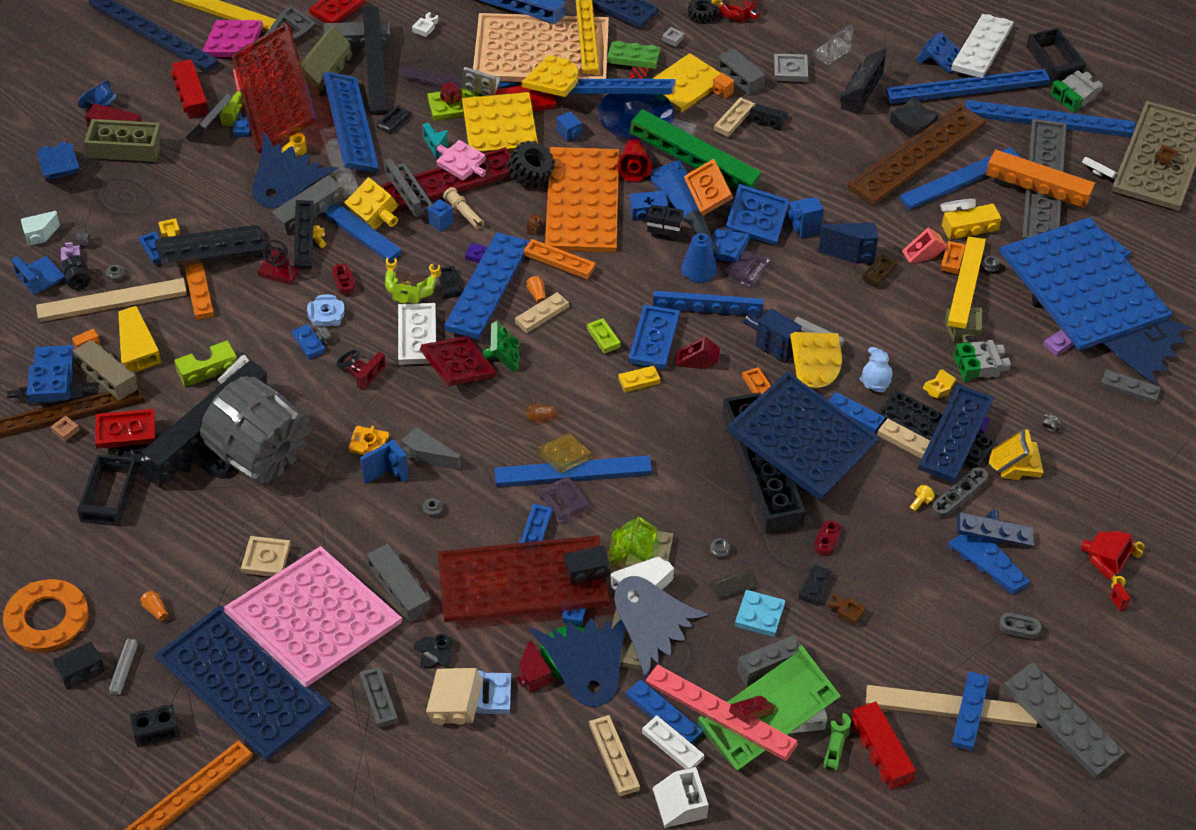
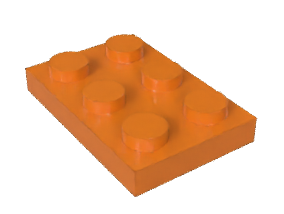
[684,159,734,216]

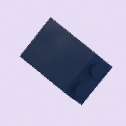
[818,223,878,264]

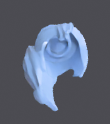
[860,347,893,392]

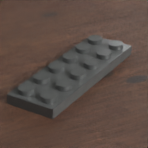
[1002,662,1126,778]

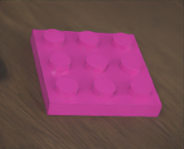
[202,20,264,57]

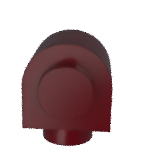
[440,82,462,106]

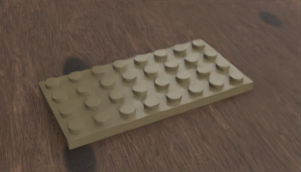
[1111,101,1196,211]

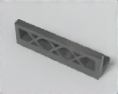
[385,158,432,217]

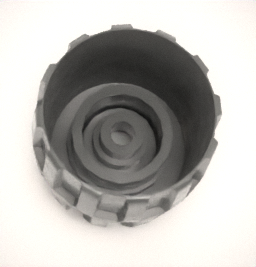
[200,376,310,484]

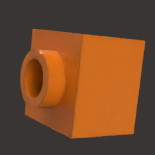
[712,73,734,99]

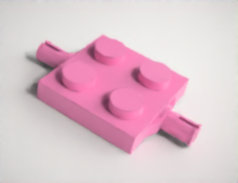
[436,140,486,181]

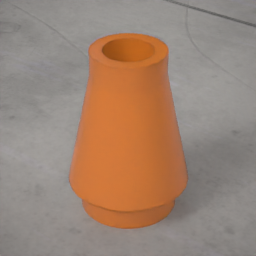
[526,276,547,304]
[140,590,169,621]

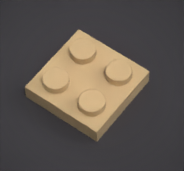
[241,536,291,577]

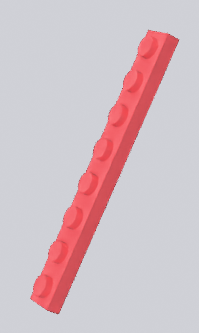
[646,665,798,761]

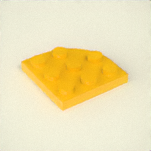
[522,55,579,97]
[790,332,842,389]

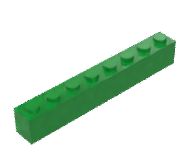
[629,109,761,190]

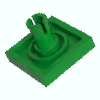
[483,321,520,372]

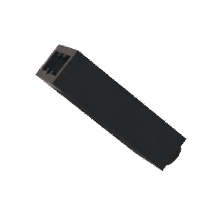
[1026,28,1086,82]
[77,454,138,527]

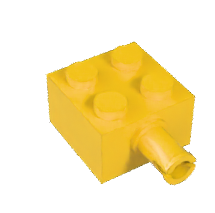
[344,177,399,230]

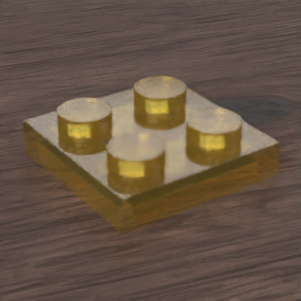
[537,433,592,473]

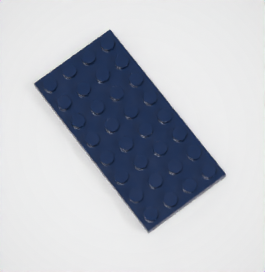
[155,605,332,762]

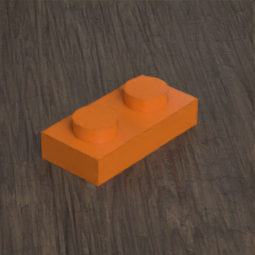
[940,241,966,274]

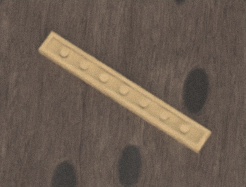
[36,278,187,322]
[865,685,1037,728]

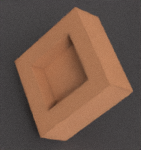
[51,416,79,442]

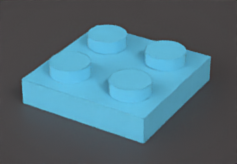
[735,590,785,637]

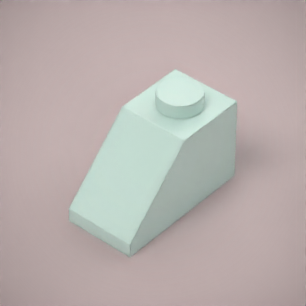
[21,211,60,246]

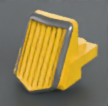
[988,429,1044,480]

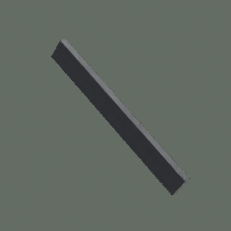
[362,6,388,114]

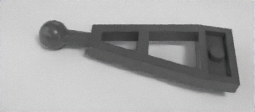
[243,5,316,68]

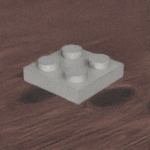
[774,54,808,82]

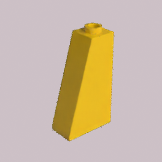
[118,306,161,372]

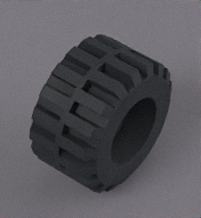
[507,141,555,189]

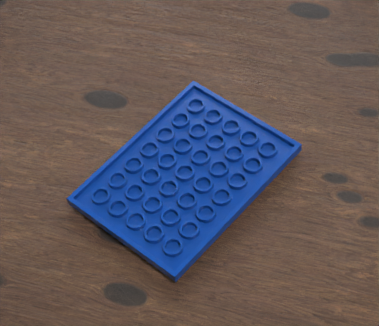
[999,217,1172,351]

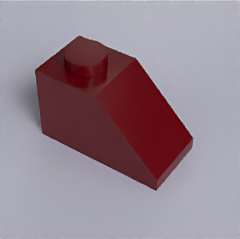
[676,336,720,369]
[517,641,551,693]

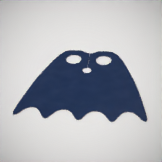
[1103,319,1192,383]

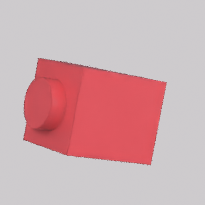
[902,227,947,264]

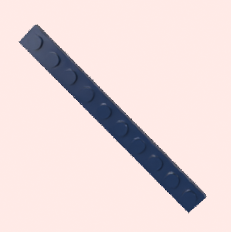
[89,0,218,73]

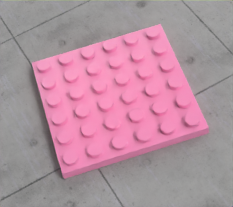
[224,546,402,688]

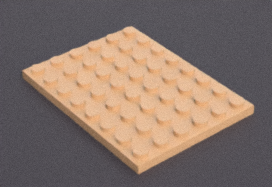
[473,13,609,82]

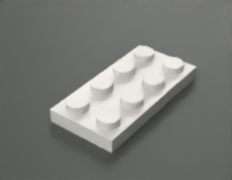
[398,303,436,365]

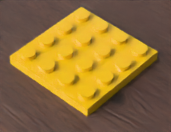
[462,92,538,154]

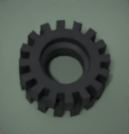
[688,0,717,24]

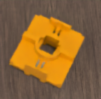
[349,426,389,455]

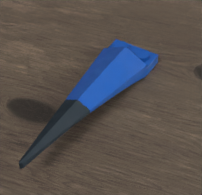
[648,160,717,257]

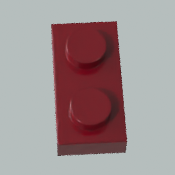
[729,695,775,722]

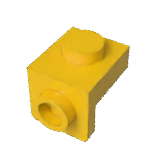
[923,369,956,398]

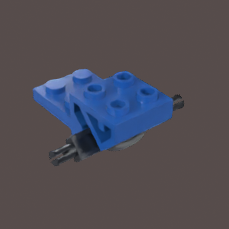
[7,345,96,403]

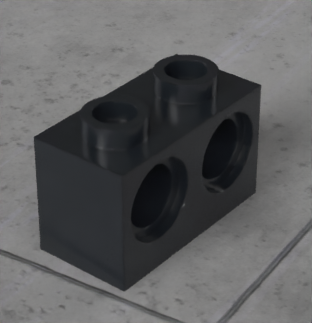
[130,704,180,747]

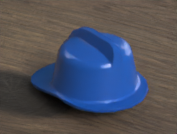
[78,80,117,108]

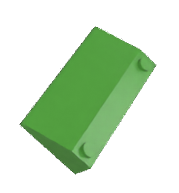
[697,645,841,771]

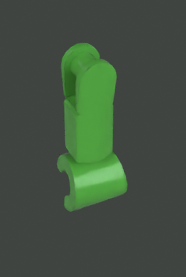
[823,713,851,771]

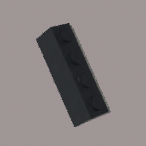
[839,49,887,115]

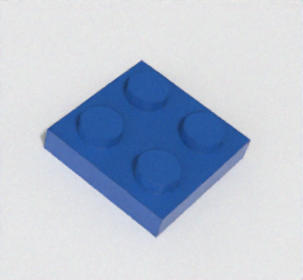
[711,229,750,262]

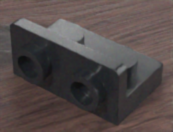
[749,104,788,130]

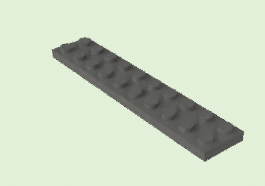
[1022,119,1066,240]

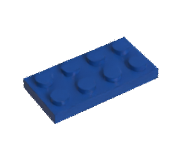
[628,305,680,370]

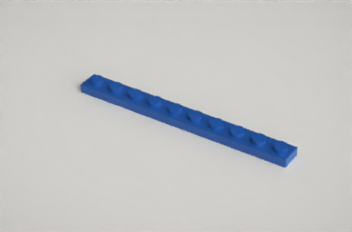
[886,69,1050,104]
[965,100,1135,138]

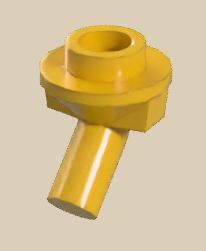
[313,226,326,248]
[910,485,935,511]

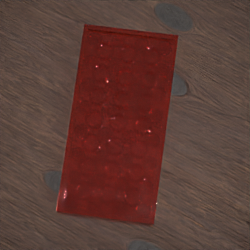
[231,22,317,154]
[437,535,609,622]

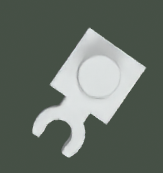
[412,12,438,37]

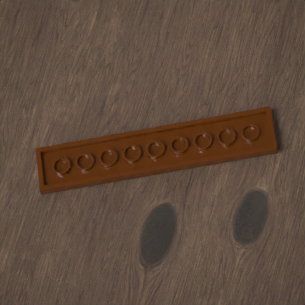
[847,104,986,206]

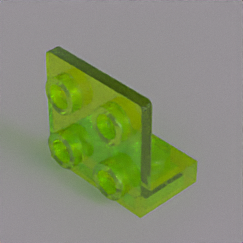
[608,516,657,565]

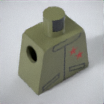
[944,308,982,343]

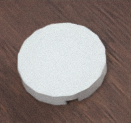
[940,199,976,212]

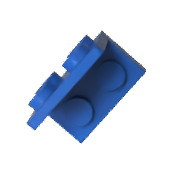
[916,31,960,73]
[11,256,65,295]
[360,439,409,484]

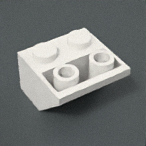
[653,767,709,828]

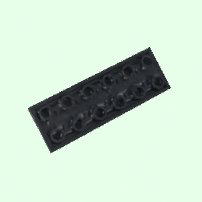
[155,225,270,268]
[878,390,997,468]

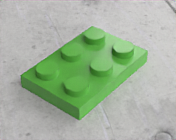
[607,41,661,69]

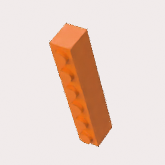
[986,149,1095,208]

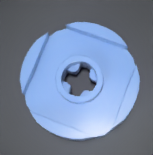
[307,294,345,327]

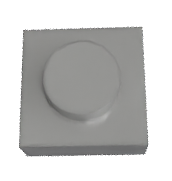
[662,27,685,47]

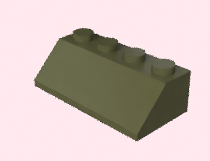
[299,25,352,96]
[84,119,161,162]

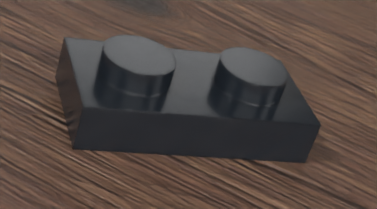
[798,564,833,606]

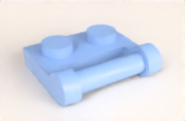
[475,671,511,714]

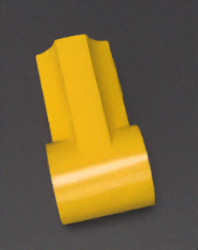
[281,133,307,157]

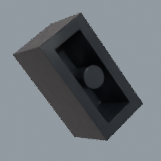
[564,545,610,585]
[52,641,105,690]

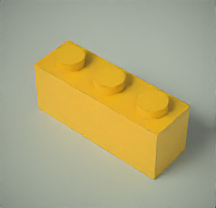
[942,204,1002,240]

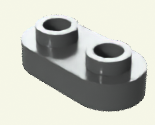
[999,613,1041,639]

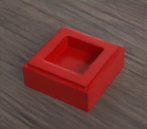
[1110,583,1131,612]

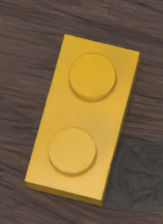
[618,366,660,393]

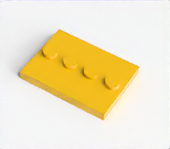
[653,53,721,113]

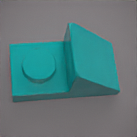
[422,123,449,158]

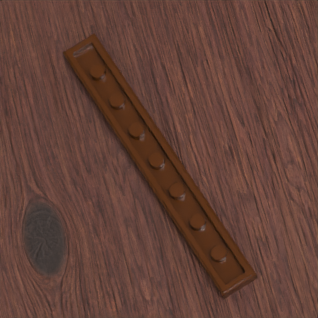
[0,384,145,438]

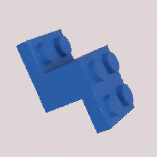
[37,142,80,180]

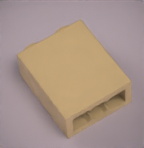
[426,668,483,725]

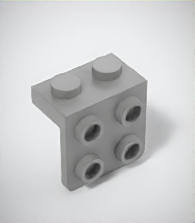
[462,67,501,96]

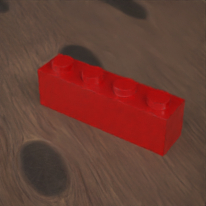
[170,59,208,119]
[851,701,916,790]

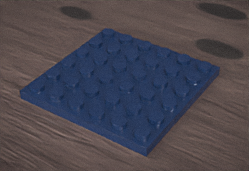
[726,371,879,500]

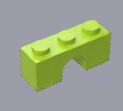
[174,341,237,387]

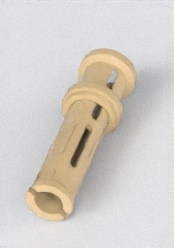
[443,187,485,230]

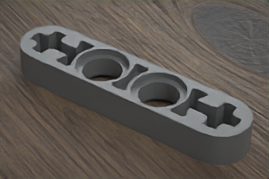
[931,467,988,519]

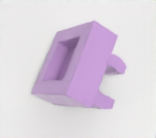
[61,242,81,264]

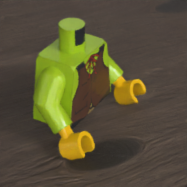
[385,258,441,304]

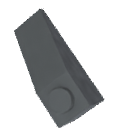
[401,427,461,470]

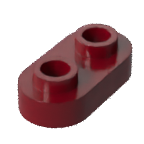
[332,264,355,294]
[814,520,841,556]

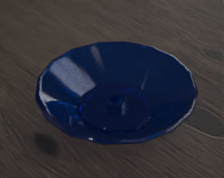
[598,94,675,140]

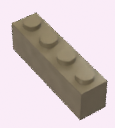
[72,340,138,400]

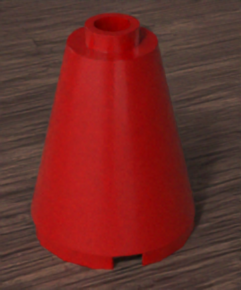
[617,139,652,182]

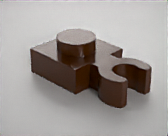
[826,593,866,625]

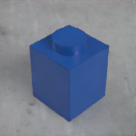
[556,112,582,142]
[427,199,453,232]

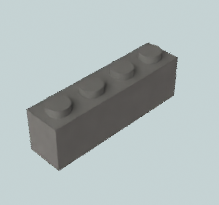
[324,21,391,48]
[272,175,344,235]
[367,544,431,622]

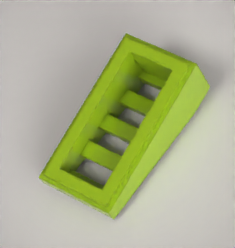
[220,91,243,127]

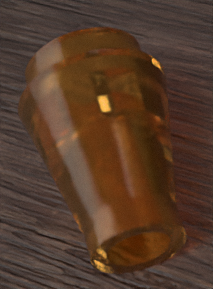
[526,403,556,422]

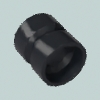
[62,255,91,290]

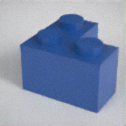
[786,197,824,239]

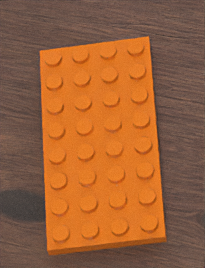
[545,147,619,253]

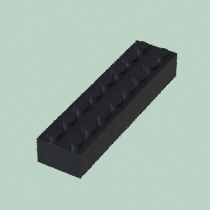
[141,360,267,488]
[722,392,806,533]

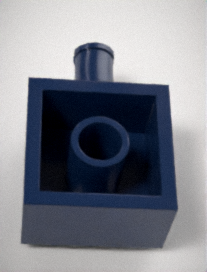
[744,308,802,363]

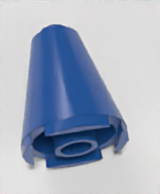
[681,233,717,283]

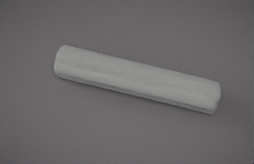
[794,317,844,347]
[109,639,138,695]

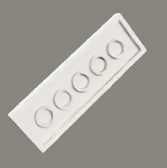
[951,14,1013,78]

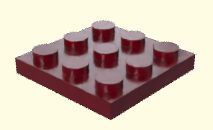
[420,336,497,387]

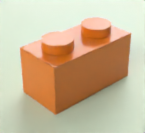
[72,329,100,348]

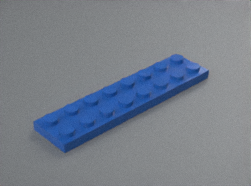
[324,72,379,173]
[444,232,530,339]

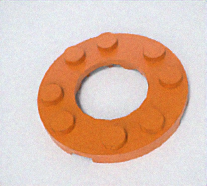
[3,579,89,653]

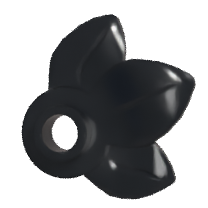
[413,633,453,668]

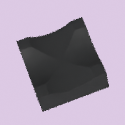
[890,97,939,138]

